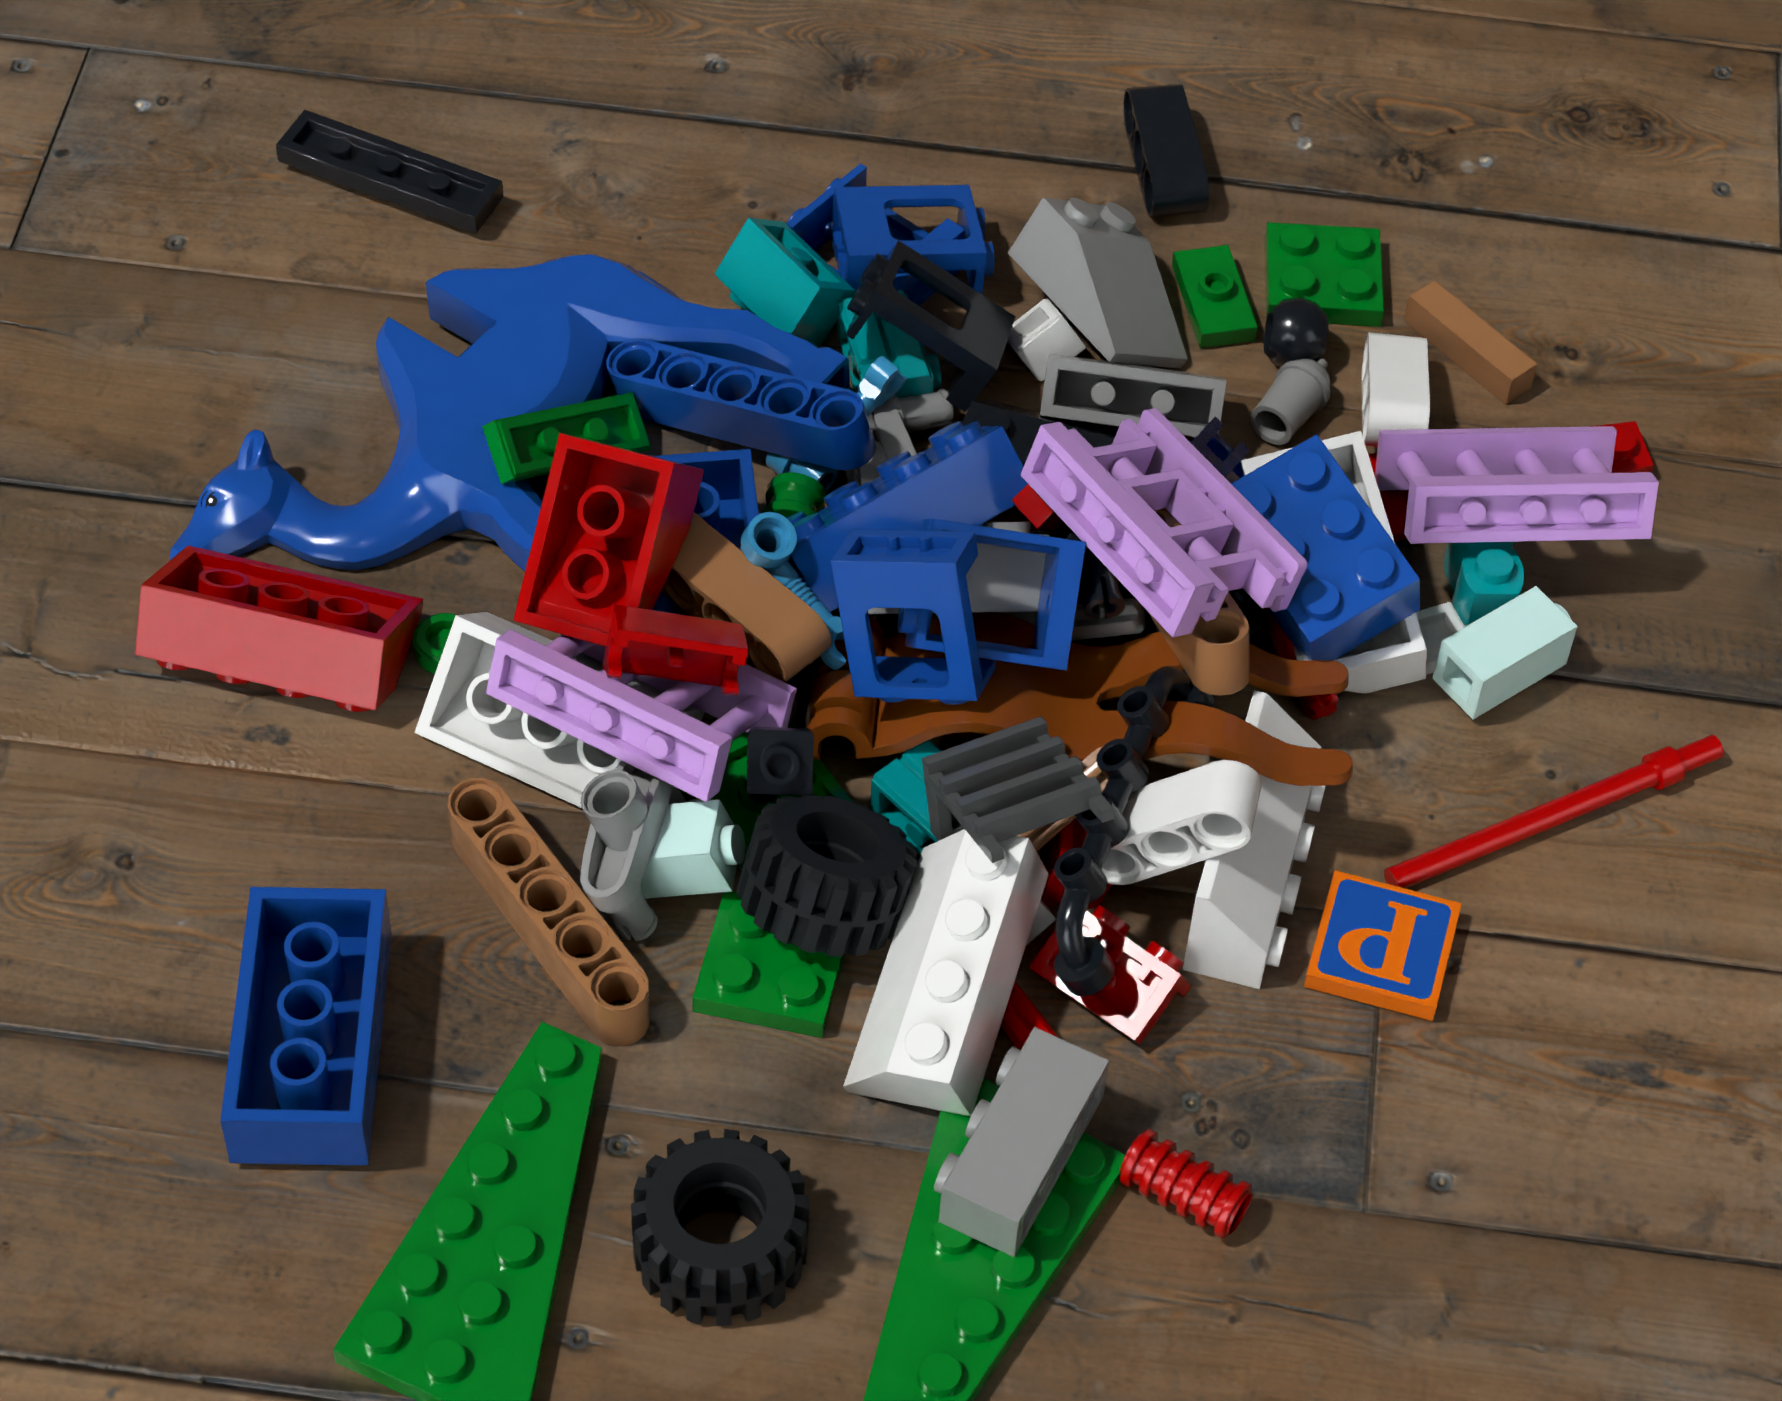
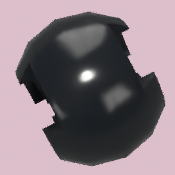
[1263,298,1329,367]

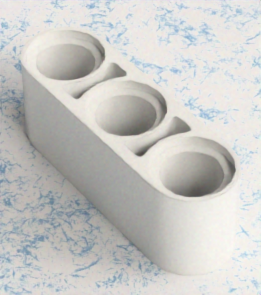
[1361,332,1430,447]
[1102,760,1262,885]

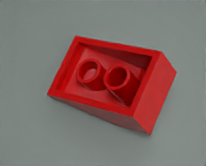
[513,433,704,647]

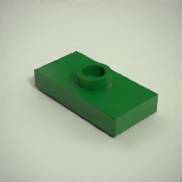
[1172,245,1258,348]

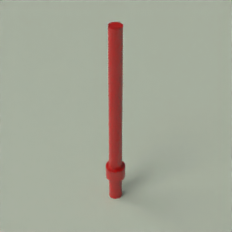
[1384,735,1724,889]

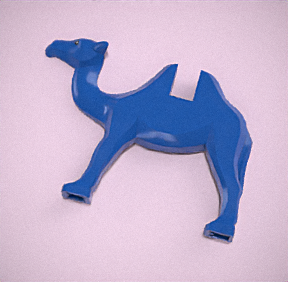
[170,254,850,656]

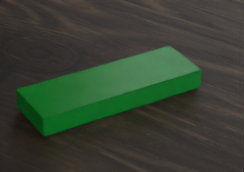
[482,392,651,484]

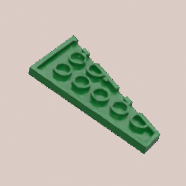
[333,1022,602,1401]
[863,1078,1125,1401]

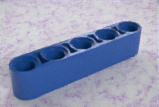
[606,339,877,471]

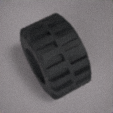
[737,794,917,957]
[631,1129,809,1326]

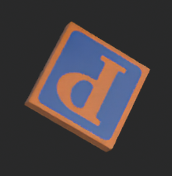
[1304,870,1462,1021]

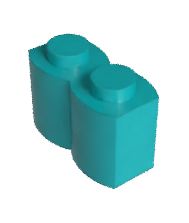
[1444,542,1524,627]

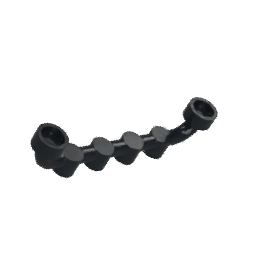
[1054,666,1215,996]

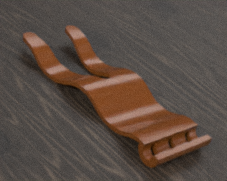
[804,612,1353,786]

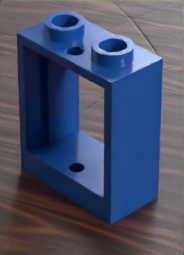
[898,519,1086,671]

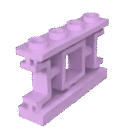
[1020,408,1307,638]

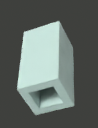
[1432,586,1578,720]
[640,799,746,899]

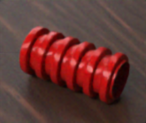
[1120,1129,1252,1239]

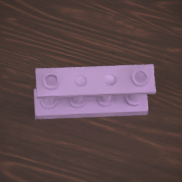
[1375,426,1659,544]
[486,629,797,802]

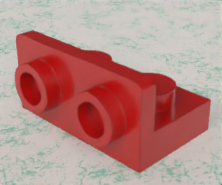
[1029,905,1192,1045]

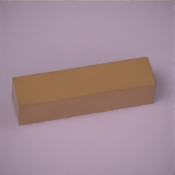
[1404,280,1537,405]

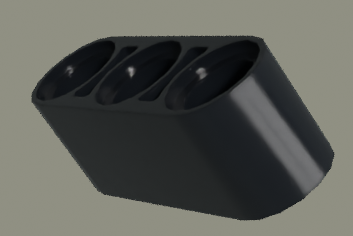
[1123,84,1209,217]

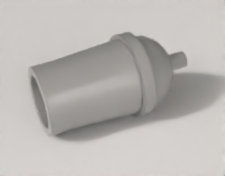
[1250,358,1331,445]

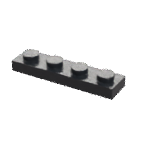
[276,109,503,233]

